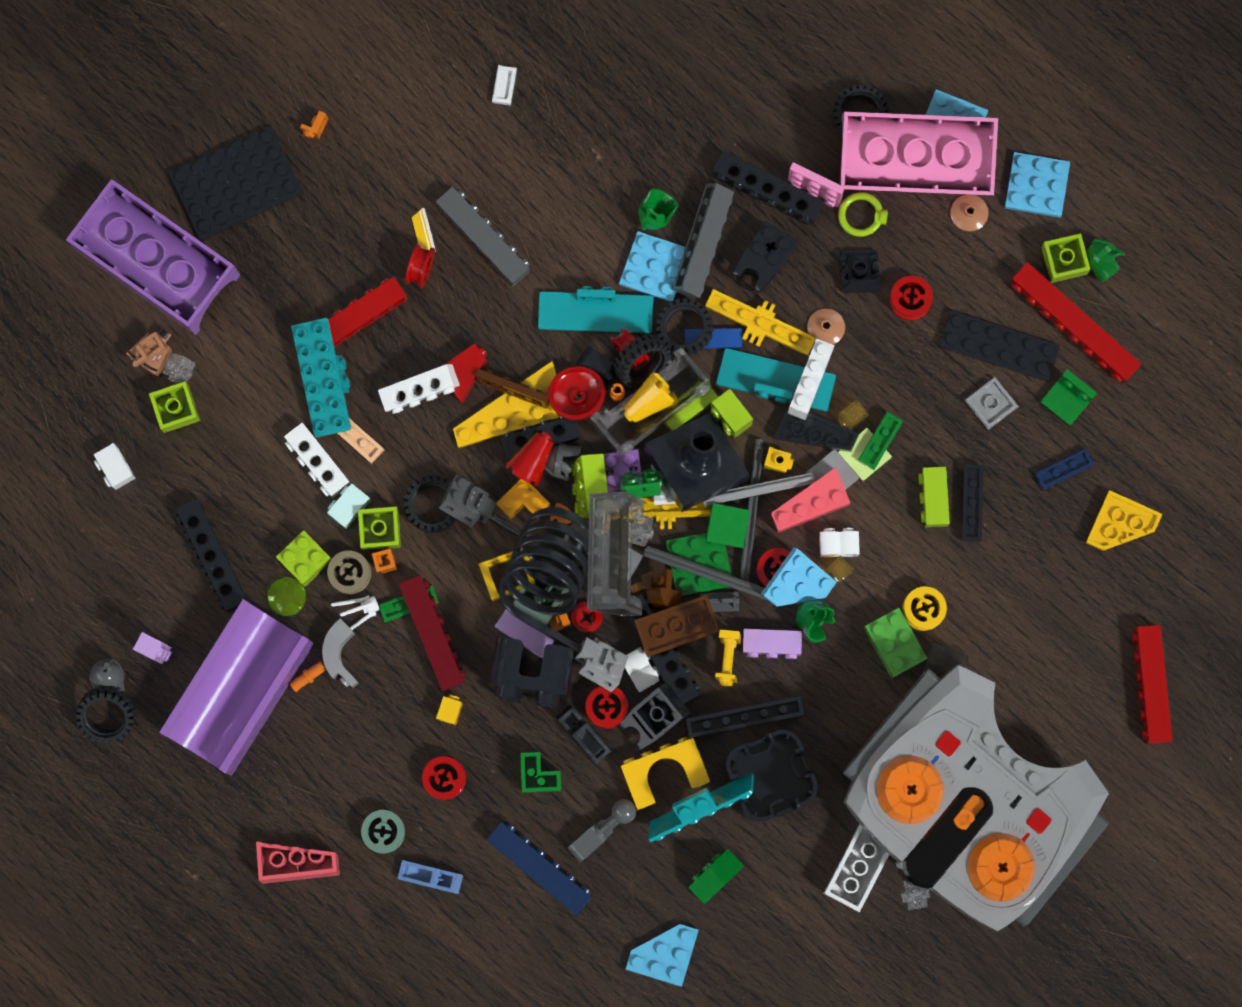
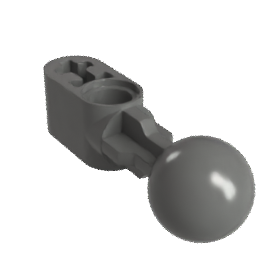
[567,799,637,863]

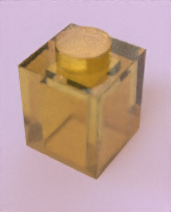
[837,400,868,430]
[825,555,854,585]

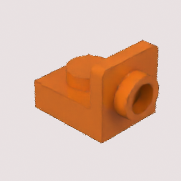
[300,111,328,139]
[549,613,571,631]

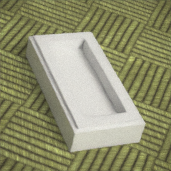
[492,65,517,106]

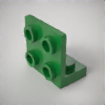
[1041,369,1097,426]
[620,469,662,500]

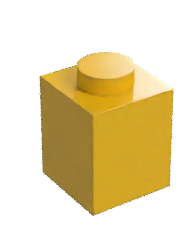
[436,694,463,725]

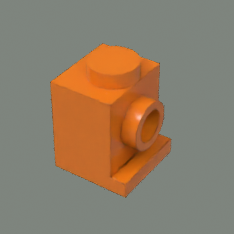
[372,549,397,574]

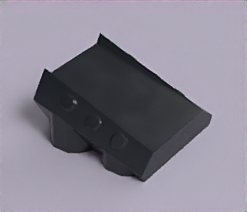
[840,250,880,294]
[574,346,616,387]

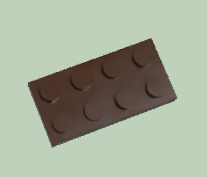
[634,595,720,657]

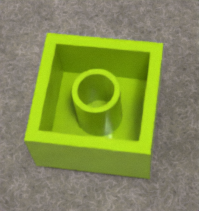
[1041,234,1090,283]
[149,382,200,433]
[710,389,753,439]
[358,507,401,551]
[276,531,331,587]

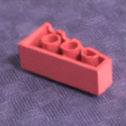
[771,467,850,533]
[256,842,340,884]

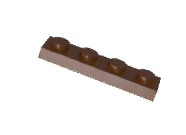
[475,369,550,409]

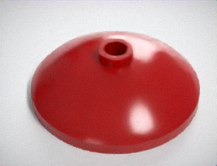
[548,366,605,420]

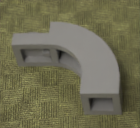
[322,618,359,688]

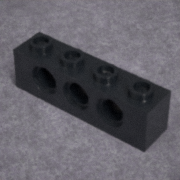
[501,416,581,461]

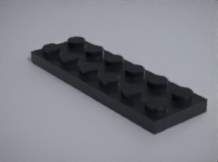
[939,310,1060,382]

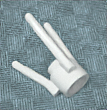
[331,595,380,630]

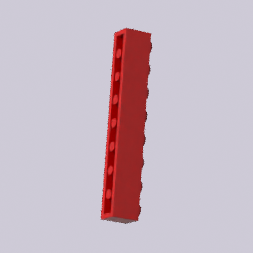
[1010,262,1141,384]

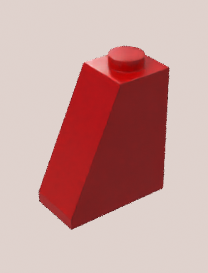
[445,343,487,403]

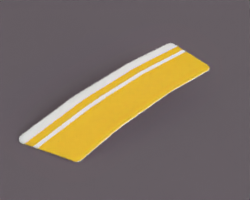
[412,208,436,252]

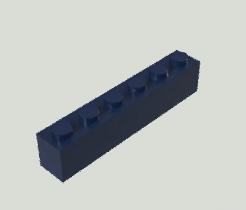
[487,822,592,916]

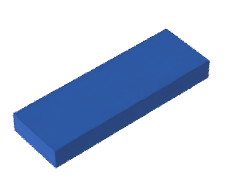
[684,328,742,349]

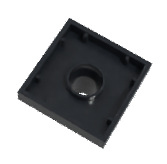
[643,413,749,512]

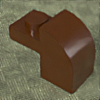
[647,569,682,610]

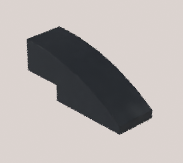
[556,705,611,764]

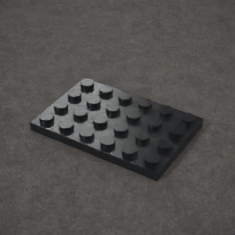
[169,126,303,241]

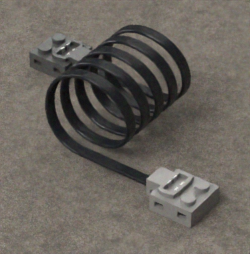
[439,474,628,692]

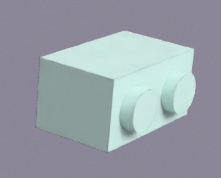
[327,484,371,530]

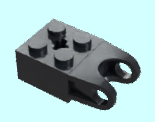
[731,221,798,295]
[618,682,691,752]

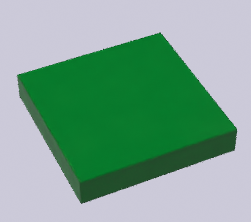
[705,503,750,548]

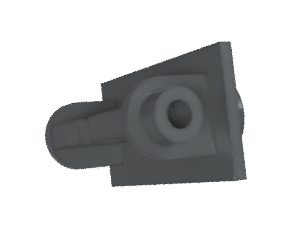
[700,592,739,612]

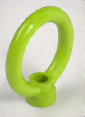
[838,192,888,237]

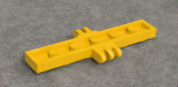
[705,289,816,356]
[608,498,723,529]

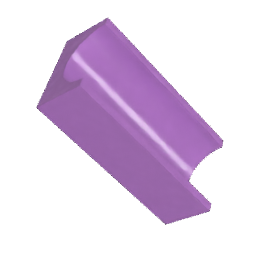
[66,179,240,336]
[159,599,314,775]

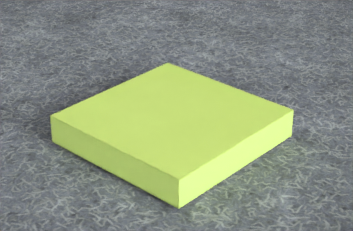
[838,428,892,482]

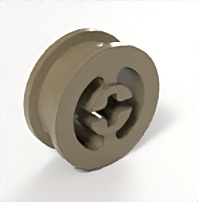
[327,550,372,594]

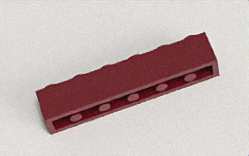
[399,575,467,692]

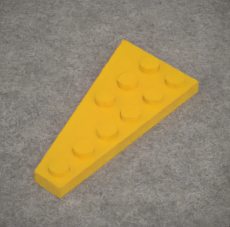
[453,361,559,448]

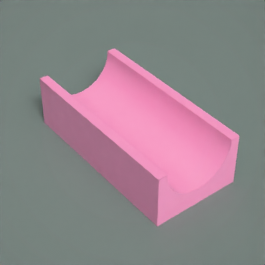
[839,112,998,195]

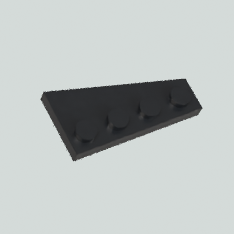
[773,404,859,452]

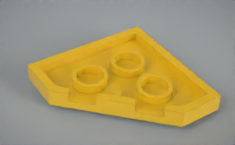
[1086,490,1162,551]

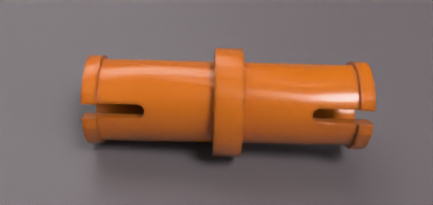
[610,384,625,402]
[289,660,327,692]

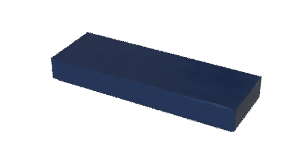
[1034,448,1095,491]

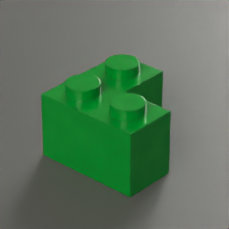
[521,752,562,793]
[688,849,744,904]

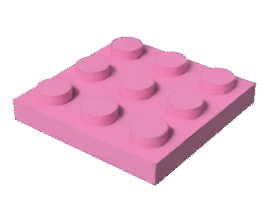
[787,162,845,208]

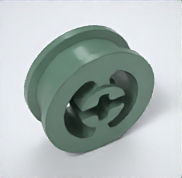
[361,810,405,854]

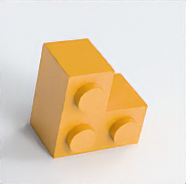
[496,479,551,520]

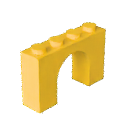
[621,736,710,810]

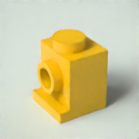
[764,447,794,474]

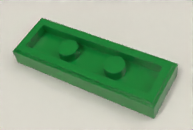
[858,412,903,470]
[378,585,439,623]

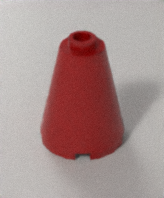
[505,431,554,486]

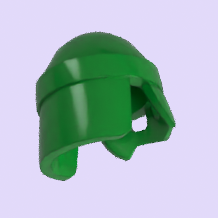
[638,188,678,231]
[1086,238,1125,283]
[796,599,835,642]

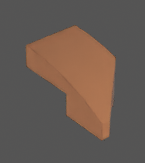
[133,332,167,367]

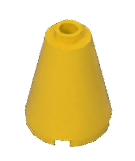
[624,372,678,422]

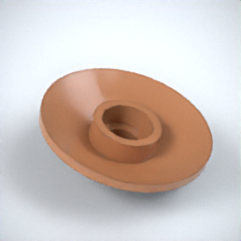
[950,194,988,232]
[807,309,845,345]

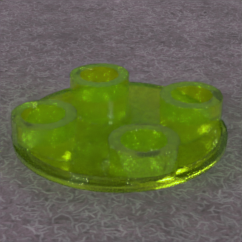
[268,578,306,616]

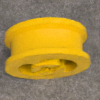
[902,586,947,631]

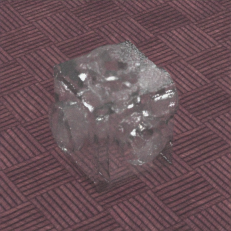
[162,353,196,384]
[625,513,654,547]
[901,880,930,911]

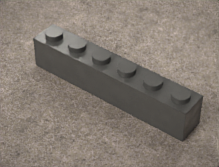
[672,183,734,298]
[436,186,530,287]

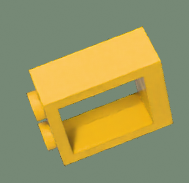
[479,548,537,602]

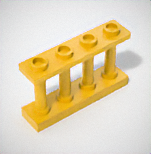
[715,630,741,686]

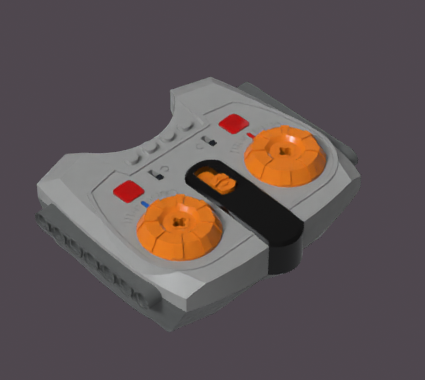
[842,665,1109,931]

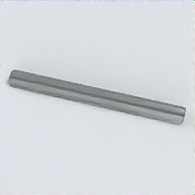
[703,473,815,506]

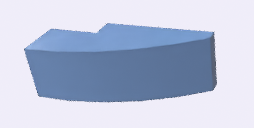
[398,860,463,894]

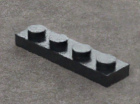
[961,464,983,542]

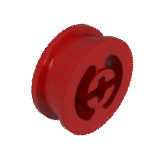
[405,243,435,288]
[890,276,933,320]
[610,327,650,371]
[756,548,790,587]
[586,686,629,729]
[422,756,466,800]

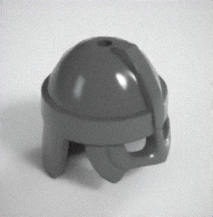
[544,443,583,481]
[90,658,126,692]

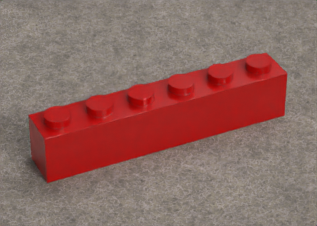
[328,277,408,347]
[1132,625,1173,744]

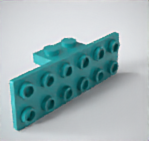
[538,286,653,334]
[291,318,351,438]
[716,348,836,412]
[648,773,754,842]

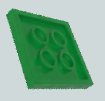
[666,533,732,597]

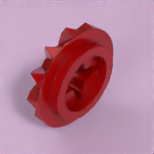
[572,602,602,633]

